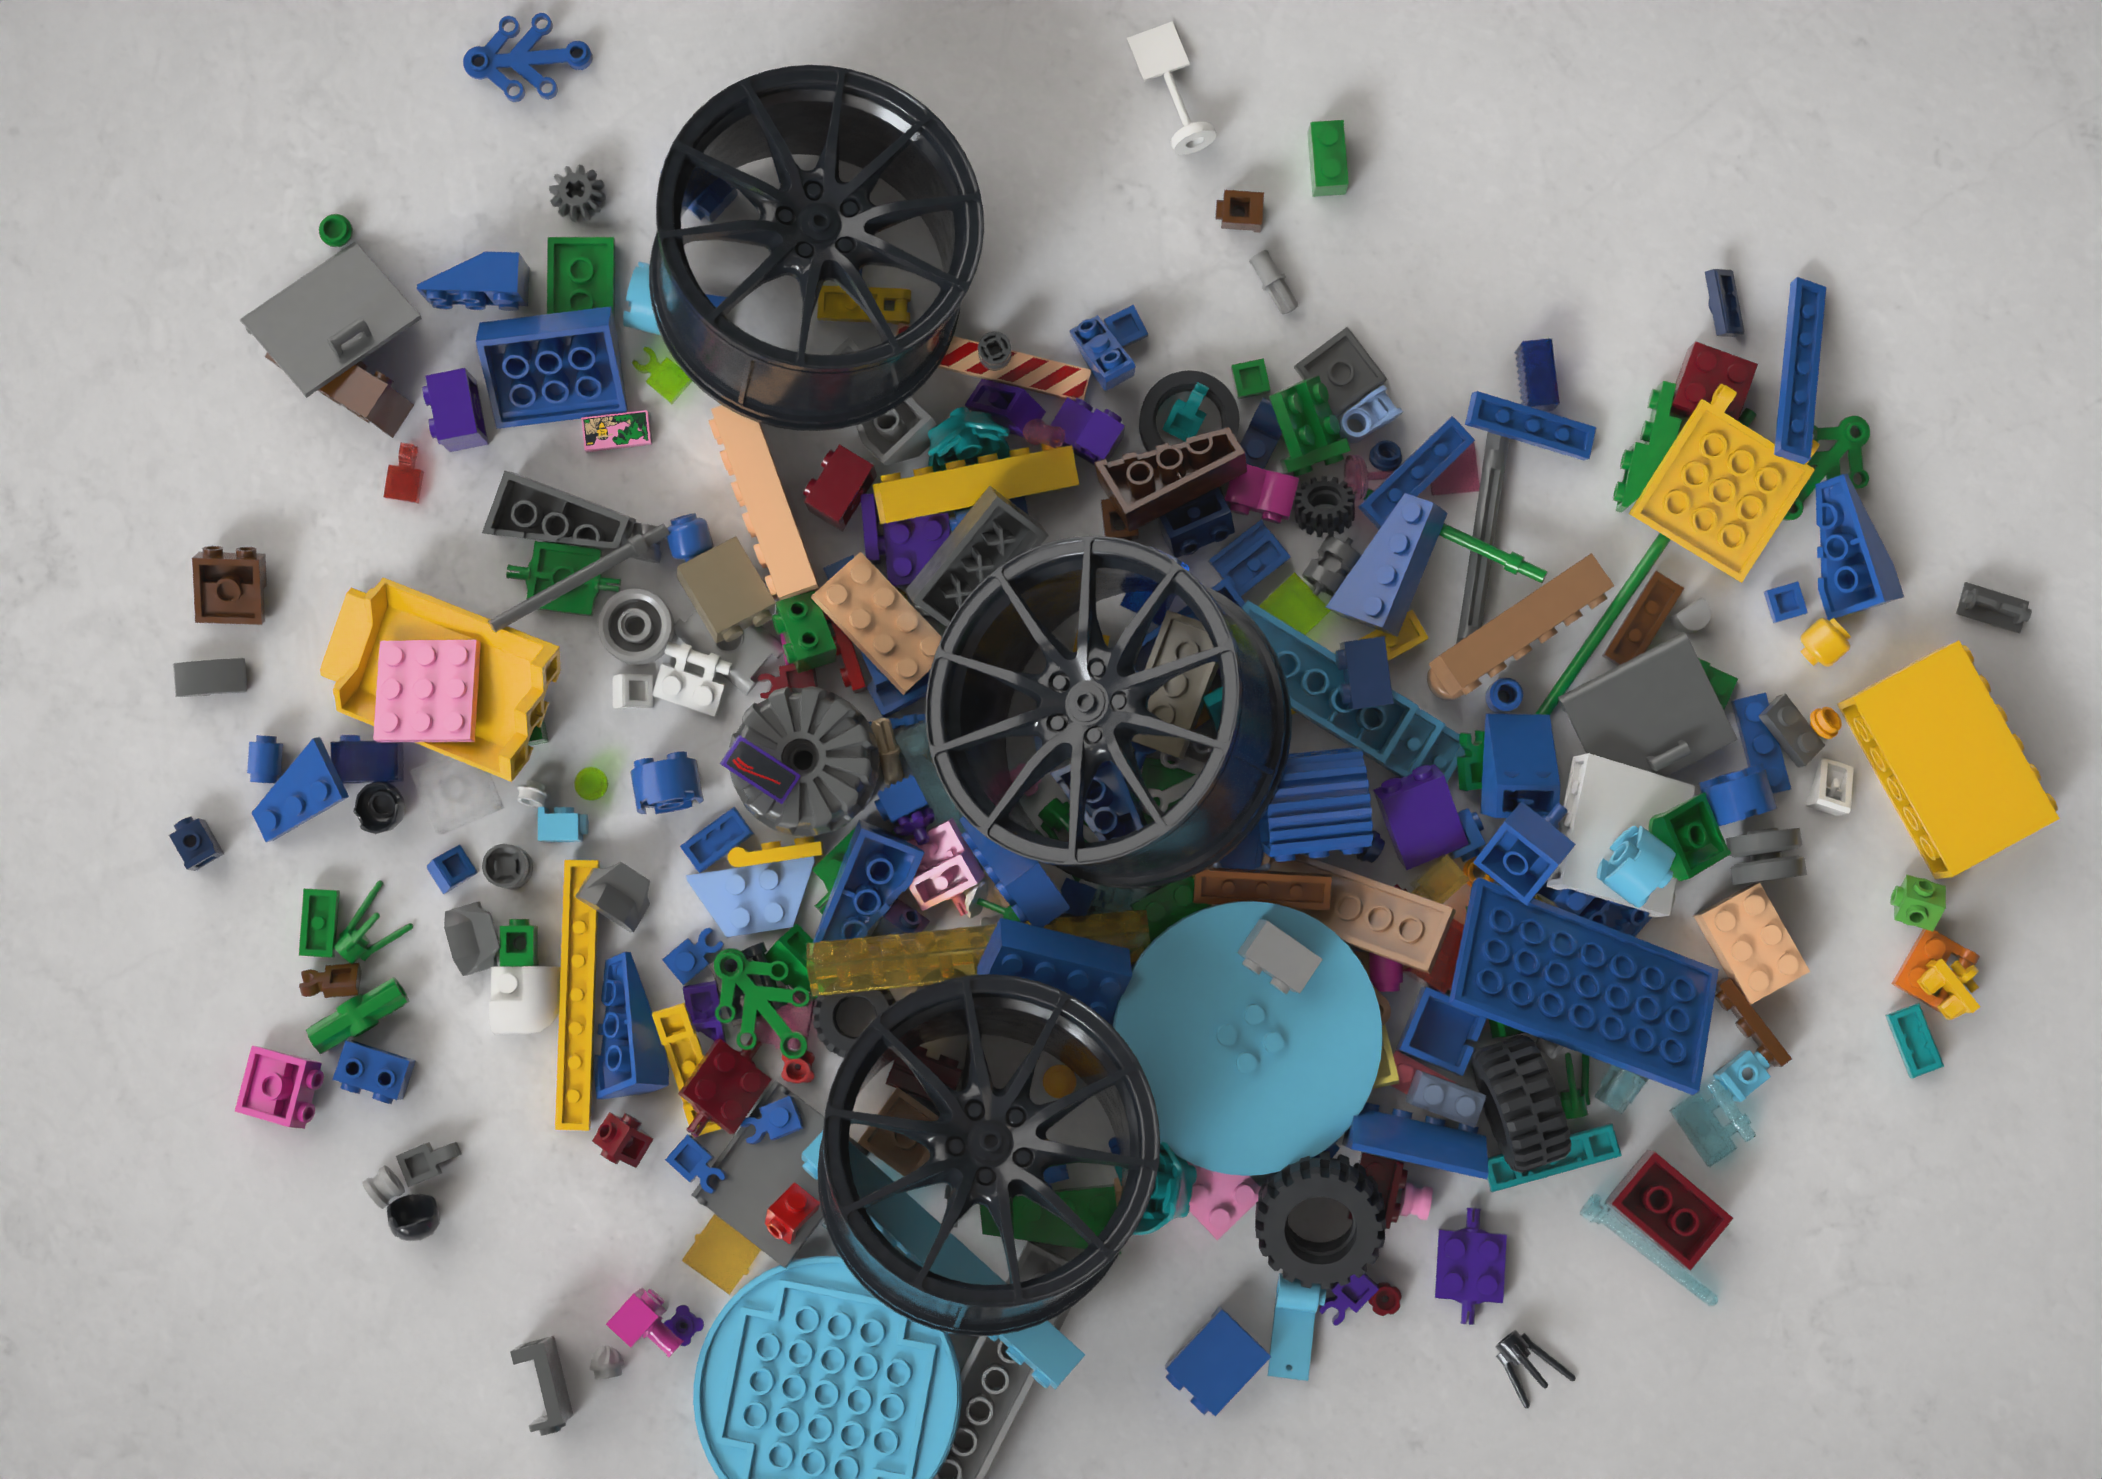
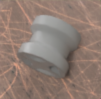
[362,1165,405,1209]

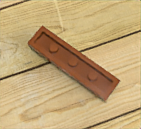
[1193,867,1332,910]

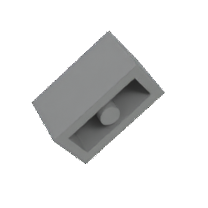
[1237,919,1323,994]

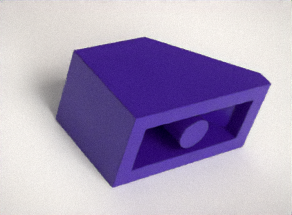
[965,379,1046,439]

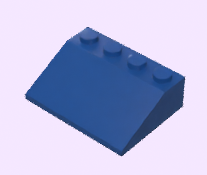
[476,306,628,429]
[1342,1102,1489,1180]

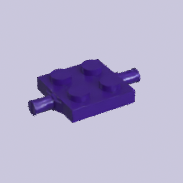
[1435,1208,1507,1325]

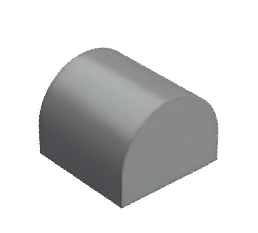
[1670,598,1711,634]

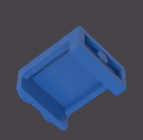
[1165,1306,1271,1416]

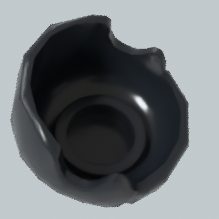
[353,781,405,834]
[387,1194,440,1241]

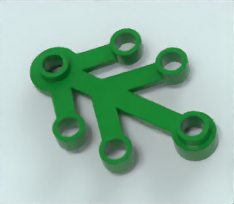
[1783,416,1870,521]
[714,948,810,1059]

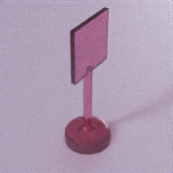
[1344,442,1480,501]

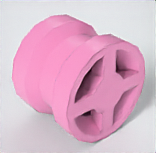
[1399,1182,1433,1220]

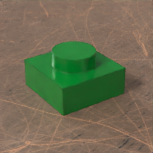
[1231,358,1271,399]

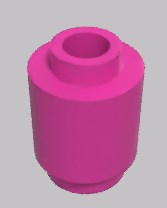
[1369,952,1403,992]

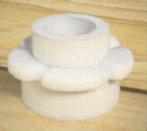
[517,780,550,808]

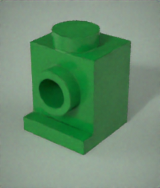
[500,919,539,967]

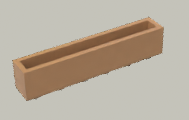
[1428,553,1614,697]

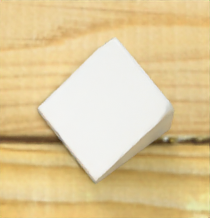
[612,674,653,709]

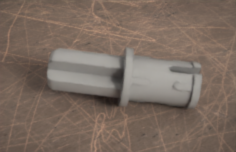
[1249,250,1298,314]

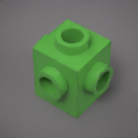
[1890,875,1946,931]

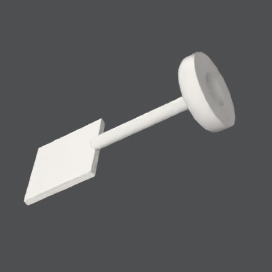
[1127,21,1217,155]

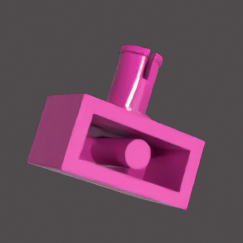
[606,1288,684,1357]

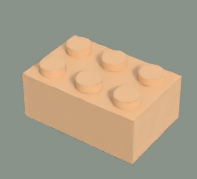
[1693,882,1810,1004]

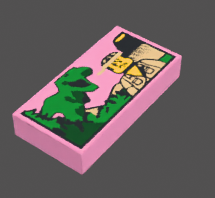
[581,410,652,452]

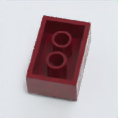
[1604,1150,1734,1271]

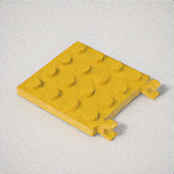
[1628,384,1820,583]

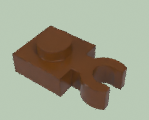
[299,962,362,998]

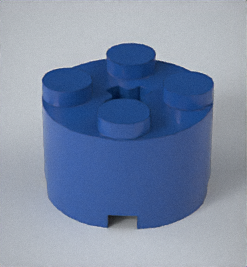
[630,751,704,814]
[1699,763,1777,826]

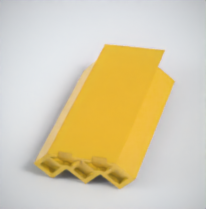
[320,577,561,782]

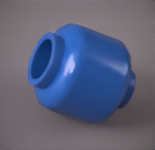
[666,513,713,562]

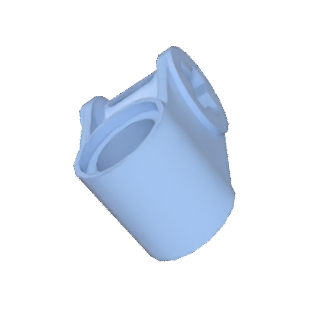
[1339,385,1403,443]

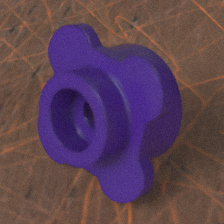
[664,1305,704,1346]

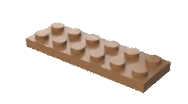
[1261,854,1456,974]

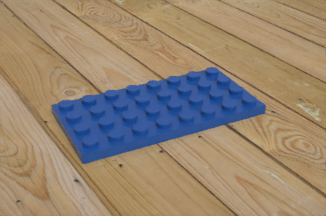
[1448,878,1719,1095]

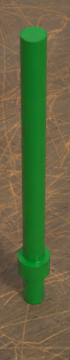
[1361,487,1548,583]

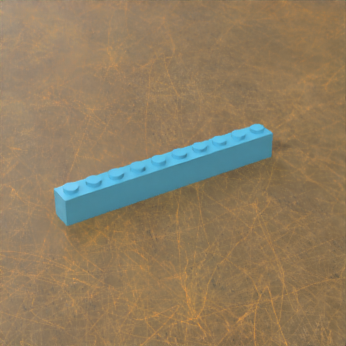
[802,1131,1085,1390]

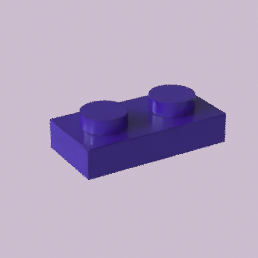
[861,494,886,565]

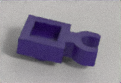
[1319,1273,1379,1326]

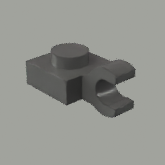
[396,1142,462,1187]

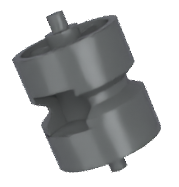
[1302,536,1361,597]

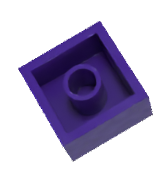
[422,368,489,452]

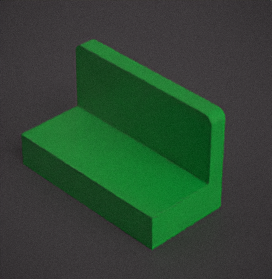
[765,924,844,1007]

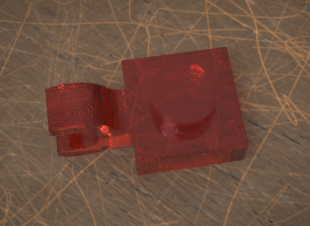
[383,442,424,504]

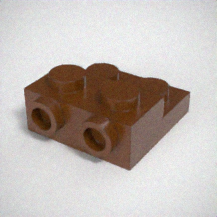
[192,546,267,625]

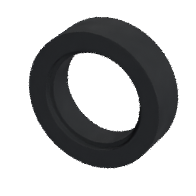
[1139,370,1240,452]

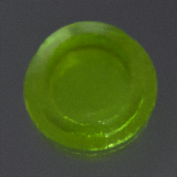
[574,767,608,801]

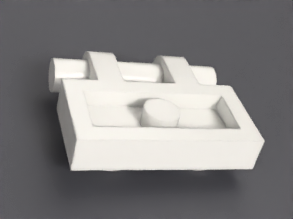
[652,642,732,717]

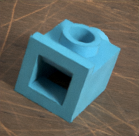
[538,807,589,842]
[1713,1050,1771,1102]

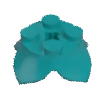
[928,407,1010,472]
[1114,1141,1197,1235]

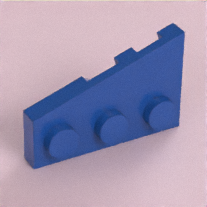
[252,737,349,842]

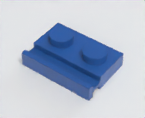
[1208,520,1291,597]

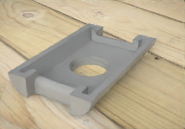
[673,611,783,696]

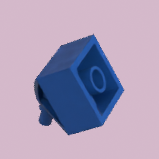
[1473,802,1576,906]

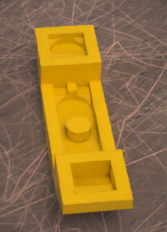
[652,1003,722,1137]

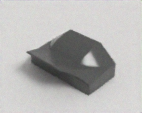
[575,862,650,932]
[444,902,500,976]

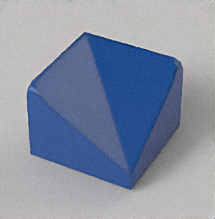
[1061,878,1097,921]

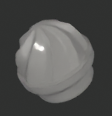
[590,1346,624,1379]

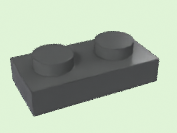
[1758,694,1825,768]

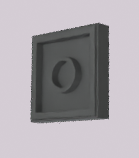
[1294,327,1387,417]

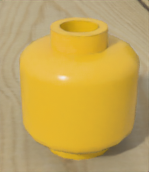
[1800,618,1851,667]

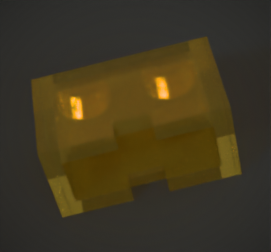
[1409,854,1470,904]

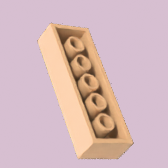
[708,405,820,600]

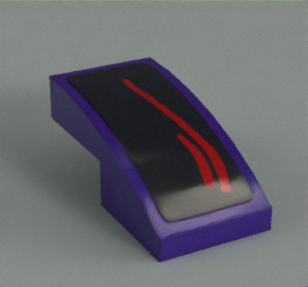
[720,735,801,804]

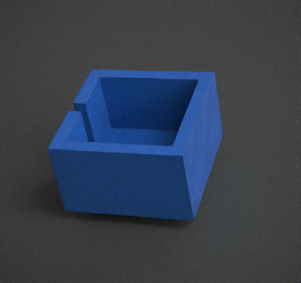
[1396,987,1487,1076]

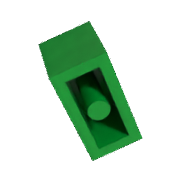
[1307,120,1349,197]

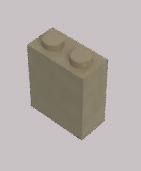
[677,536,776,644]

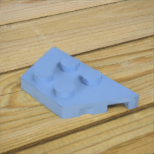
[686,856,815,938]

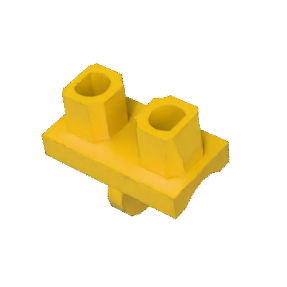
[1917,958,1980,1020]

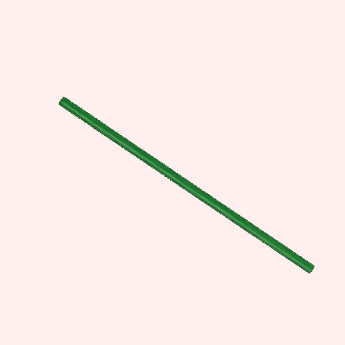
[1535,408,1757,715]

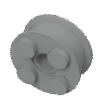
[598,588,675,665]

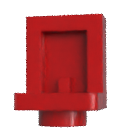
[765,1182,820,1244]

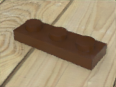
[1602,571,1684,666]
[1715,978,1792,1067]

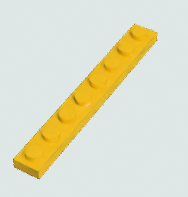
[555,860,600,1131]

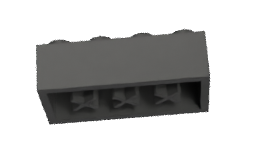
[906,486,1049,627]

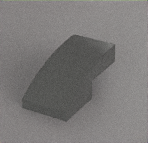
[173,658,247,697]

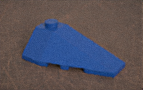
[1816,473,1904,620]
[810,820,925,964]
[594,952,669,1099]

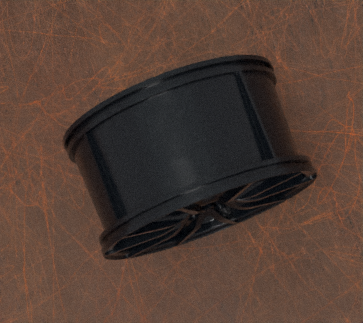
[649,65,984,431]
[925,536,1292,889]
[817,974,1160,1336]

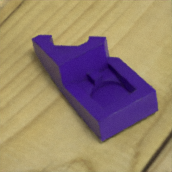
[683,981,726,1043]

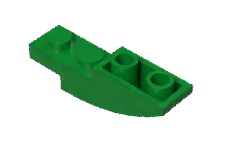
[1613,381,1682,513]

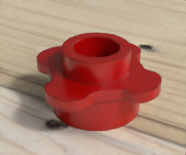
[781,1051,815,1083]

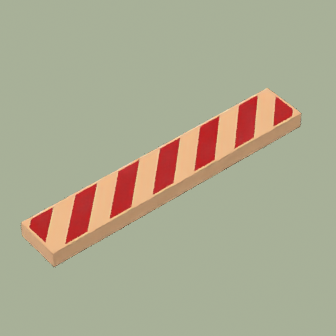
[896,323,1091,401]

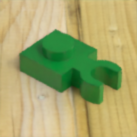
[1457,730,1485,791]

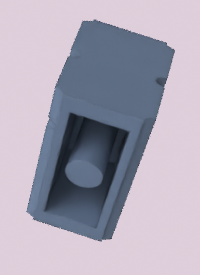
[1405,1069,1486,1128]

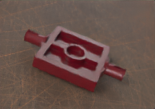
[678,1036,772,1138]

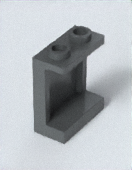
[510,1336,573,1436]

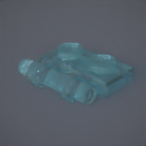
[1669,1079,1756,1167]

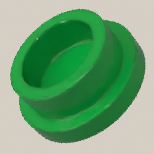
[319,214,353,247]

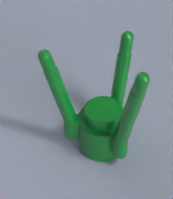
[1038,797,1088,882]
[334,880,413,964]
[1560,1052,1591,1119]

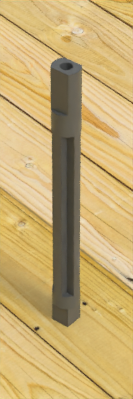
[1456,432,1510,644]

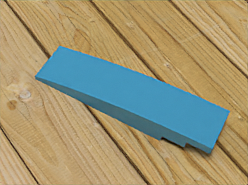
[1242,600,1465,782]

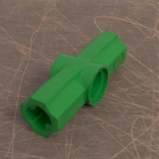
[306,977,410,1054]

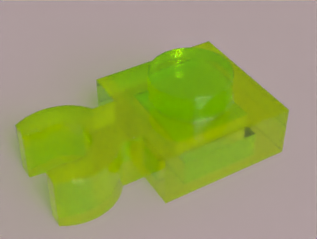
[632,346,692,405]

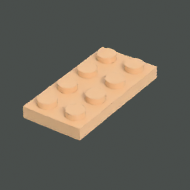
[811,552,942,695]

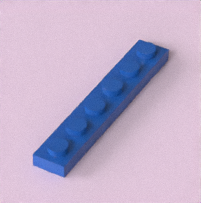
[1774,277,1826,465]

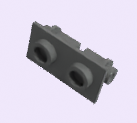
[1956,582,2032,633]

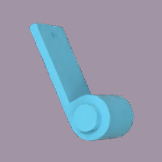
[1267,1273,1326,1381]

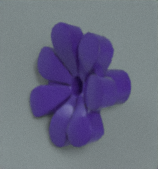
[893,808,935,845]

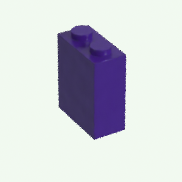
[1373,764,1469,870]

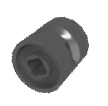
[482,844,533,889]

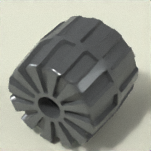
[729,686,880,837]

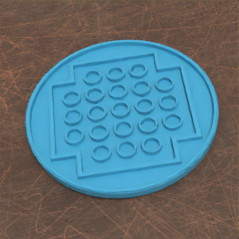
[1113,901,1382,1176]
[693,1256,962,1479]

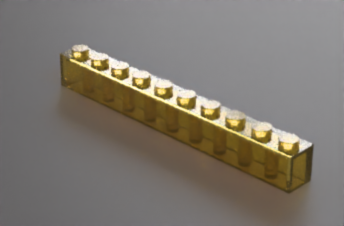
[807,909,1150,996]

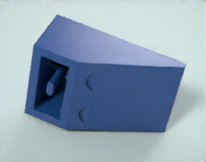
[417,251,530,311]
[1480,713,1561,818]
[1537,880,1652,937]

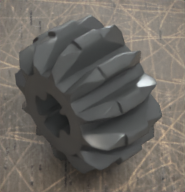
[549,164,606,222]

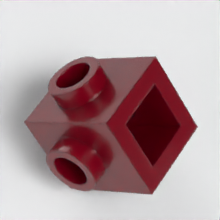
[592,1112,653,1168]

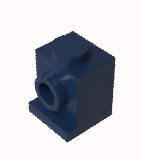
[169,816,224,871]

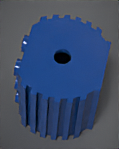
[1257,747,1373,862]

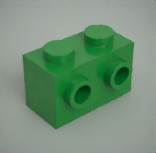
[772,590,837,673]

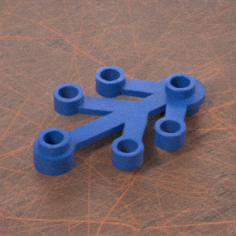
[463,13,592,102]

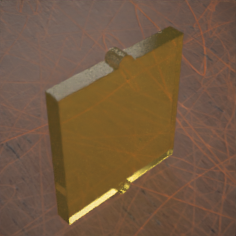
[682,1214,761,1295]

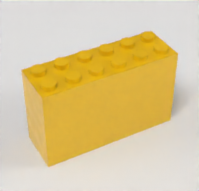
[1837,640,2060,879]

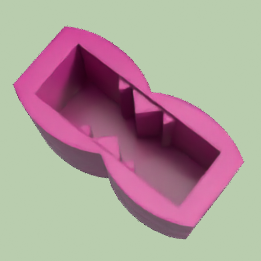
[1225,464,1299,524]

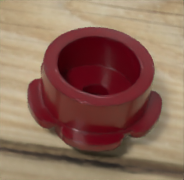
[1368,1282,1402,1316]

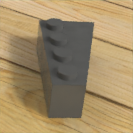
[482,471,636,549]

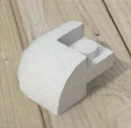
[489,966,561,1034]

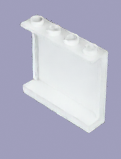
[1547,753,1695,918]

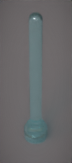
[1580,1193,1718,1306]

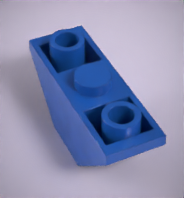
[1069,315,1136,392]

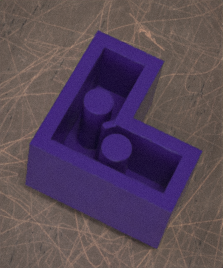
[1047,397,1125,466]

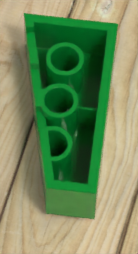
[979,1184,1122,1255]

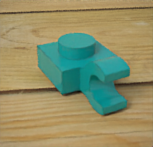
[1162,382,1209,442]

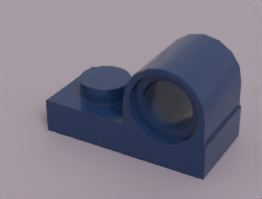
[1240,397,1282,469]

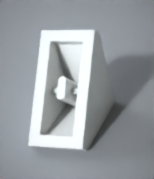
[1805,757,1854,816]

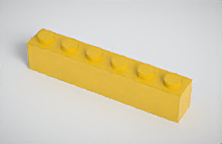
[872,441,1079,524]

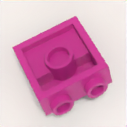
[235,1046,324,1129]

